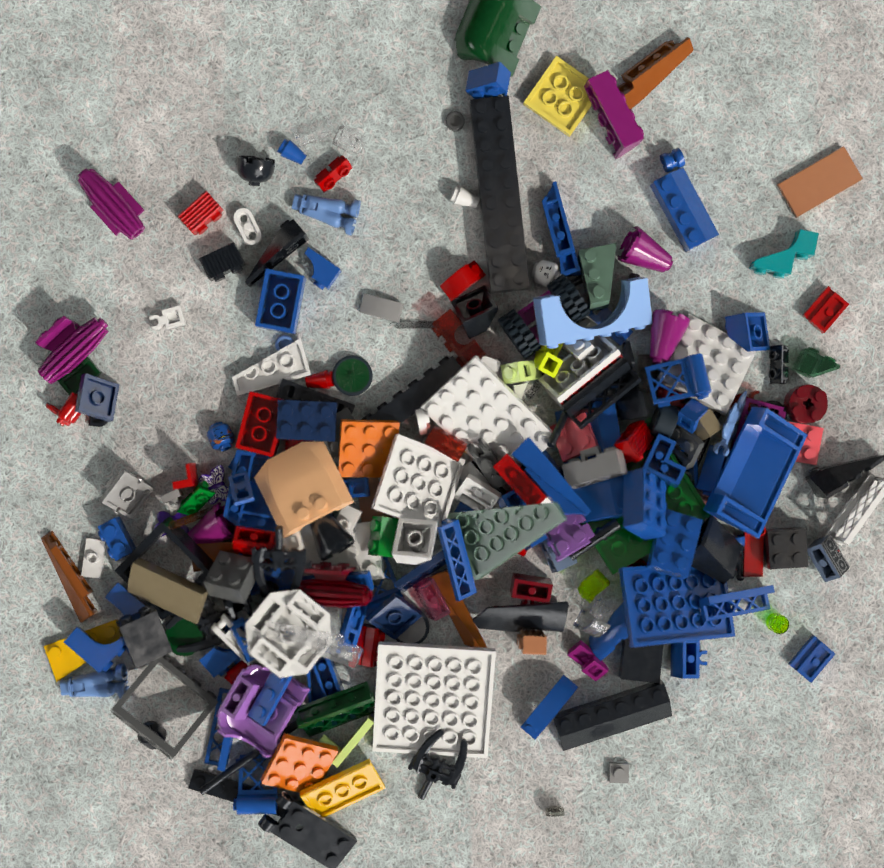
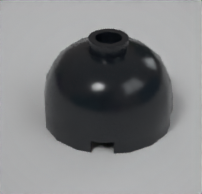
[236,155,275,186]

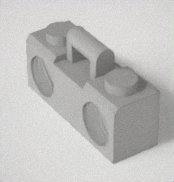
[562,445,628,489]

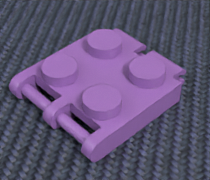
[546,514,595,562]

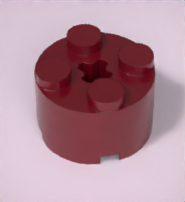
[784,385,828,423]

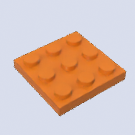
[337,419,400,478]
[261,734,338,792]

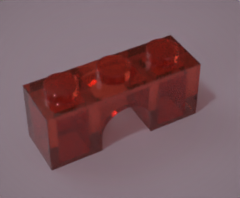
[432,309,486,368]

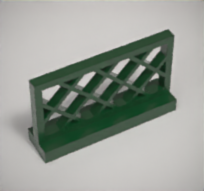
[294,681,375,737]

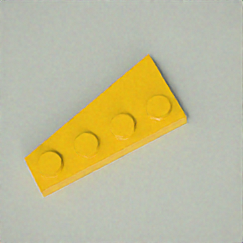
[44,619,121,682]

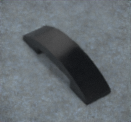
[276,379,355,414]

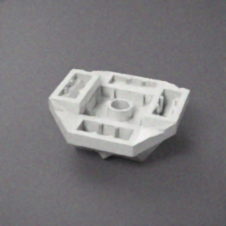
[245,589,332,678]

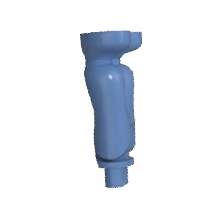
[292,194,361,236]
[60,663,129,698]

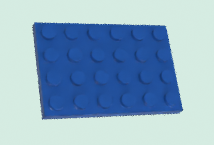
[619,566,736,648]

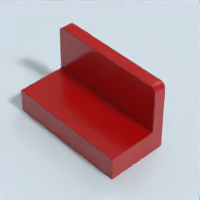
[172,462,199,490]

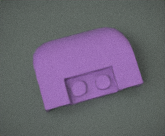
[216,664,310,758]

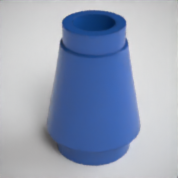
[277,139,307,165]

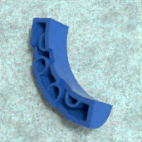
[589,602,628,661]

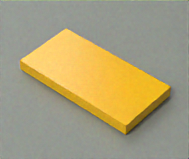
[299,758,385,817]

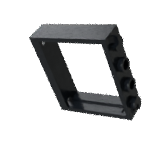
[114,516,214,621]

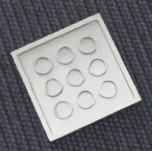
[656,314,756,416]
[371,434,465,532]

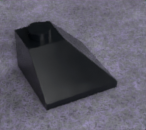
[450,285,499,339]

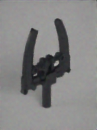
[251,525,306,596]
[165,595,243,653]
[408,728,467,800]

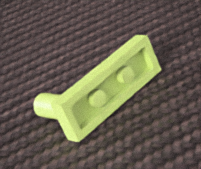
[318,715,374,768]

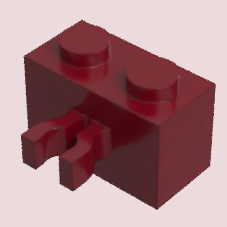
[510,573,553,605]

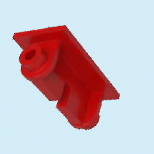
[314,155,353,193]

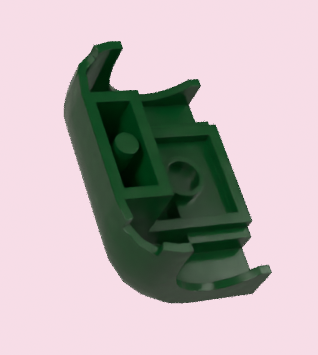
[454,0,542,77]

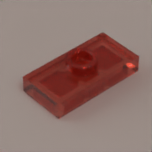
[424,425,468,462]

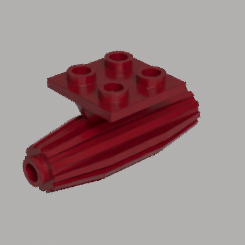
[298,562,372,608]

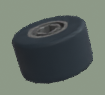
[649,405,679,438]

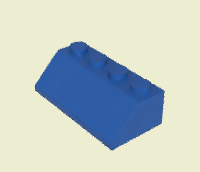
[650,168,719,253]

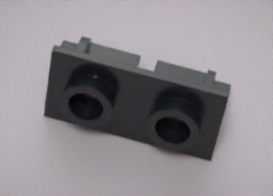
[768,345,789,384]

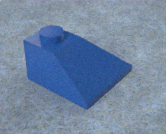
[725,312,770,352]

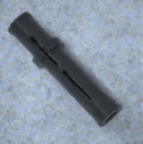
[569,518,621,561]

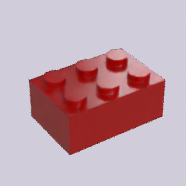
[235,391,283,457]

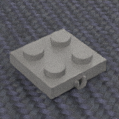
[99,468,154,519]

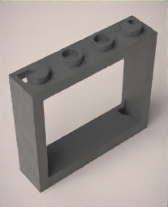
[110,656,219,761]

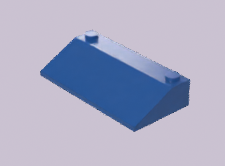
[555,401,627,523]
[703,407,808,538]

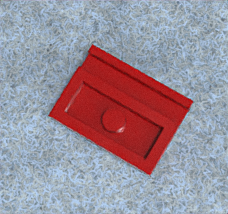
[802,286,849,334]

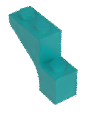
[749,229,819,279]

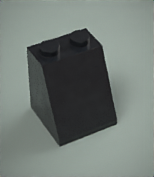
[691,515,743,584]

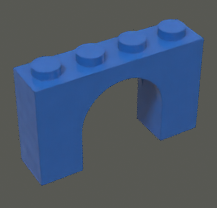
[64,583,146,673]

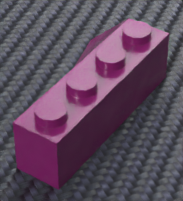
[584,70,644,160]

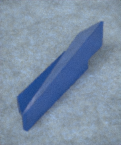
[542,181,581,276]
[511,437,591,516]

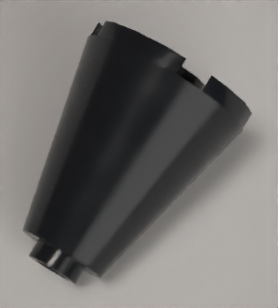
[309,513,355,561]

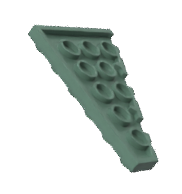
[447,502,567,580]

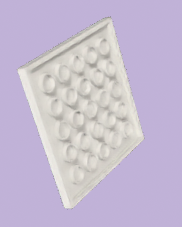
[372,641,496,758]

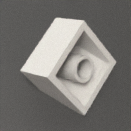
[392,518,438,565]

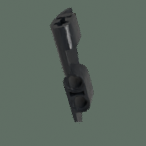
[473,601,569,632]

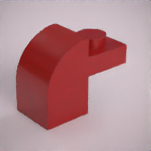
[440,260,486,301]

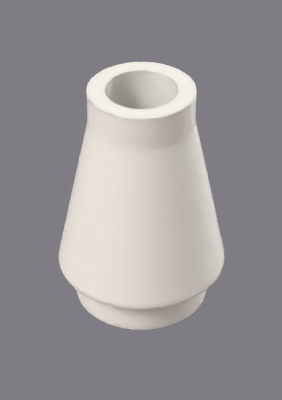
[450,186,480,209]

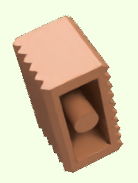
[517,629,547,655]

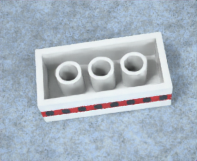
[538,335,622,411]

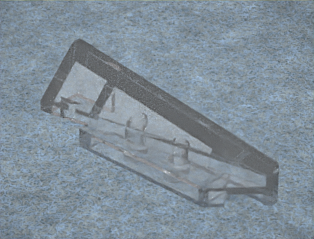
[265,621,363,668]

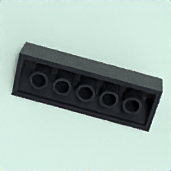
[553,679,672,751]

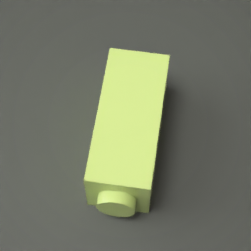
[500,360,542,384]

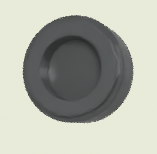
[446,111,465,132]

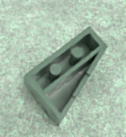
[577,243,616,311]

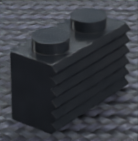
[199,242,246,282]

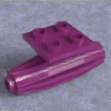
[78,168,145,240]
[35,316,109,384]

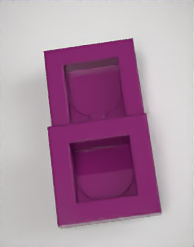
[568,640,609,681]

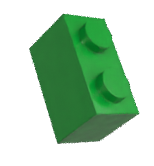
[368,516,399,558]

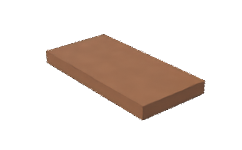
[777,146,863,218]

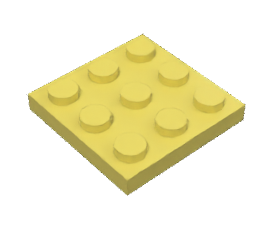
[523,56,592,137]

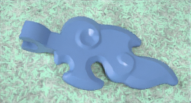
[713,391,747,457]

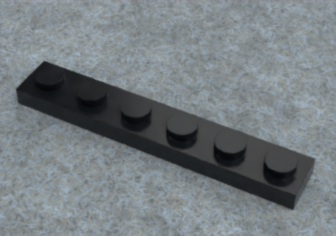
[188,769,304,817]

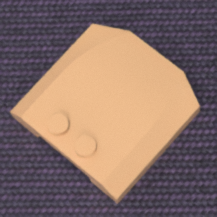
[254,441,354,538]

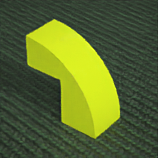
[534,343,564,378]

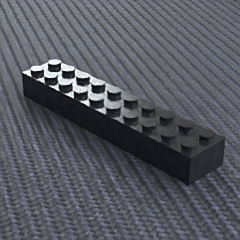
[470,95,530,294]

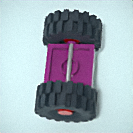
[498,274,590,359]

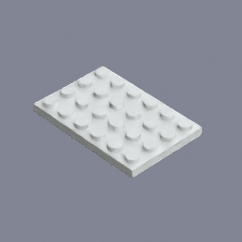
[421,355,553,467]

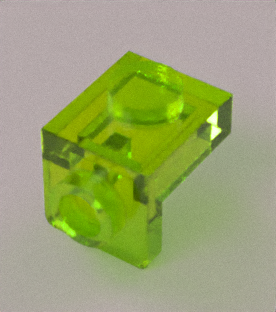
[577,568,611,603]

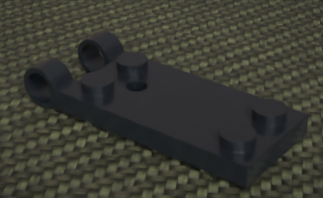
[258,791,357,868]

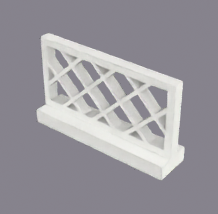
[824,473,884,546]

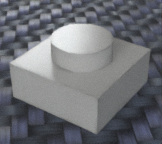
[160,488,184,505]
[609,762,629,784]

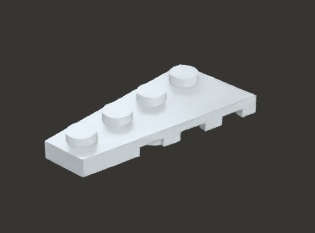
[232,338,312,396]

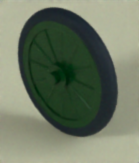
[332,355,373,396]

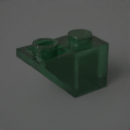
[791,347,841,378]

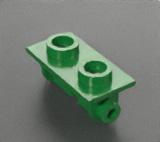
[177,481,215,515]

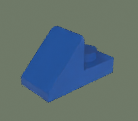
[228,472,255,506]

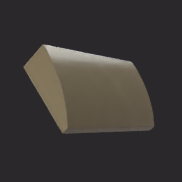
[128,558,208,624]

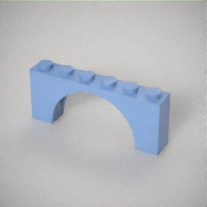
[533,277,653,349]

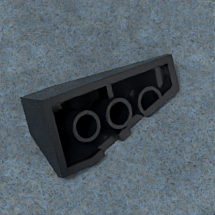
[245,219,309,287]

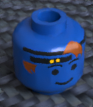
[207,422,235,452]

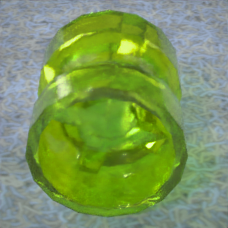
[766,613,789,634]

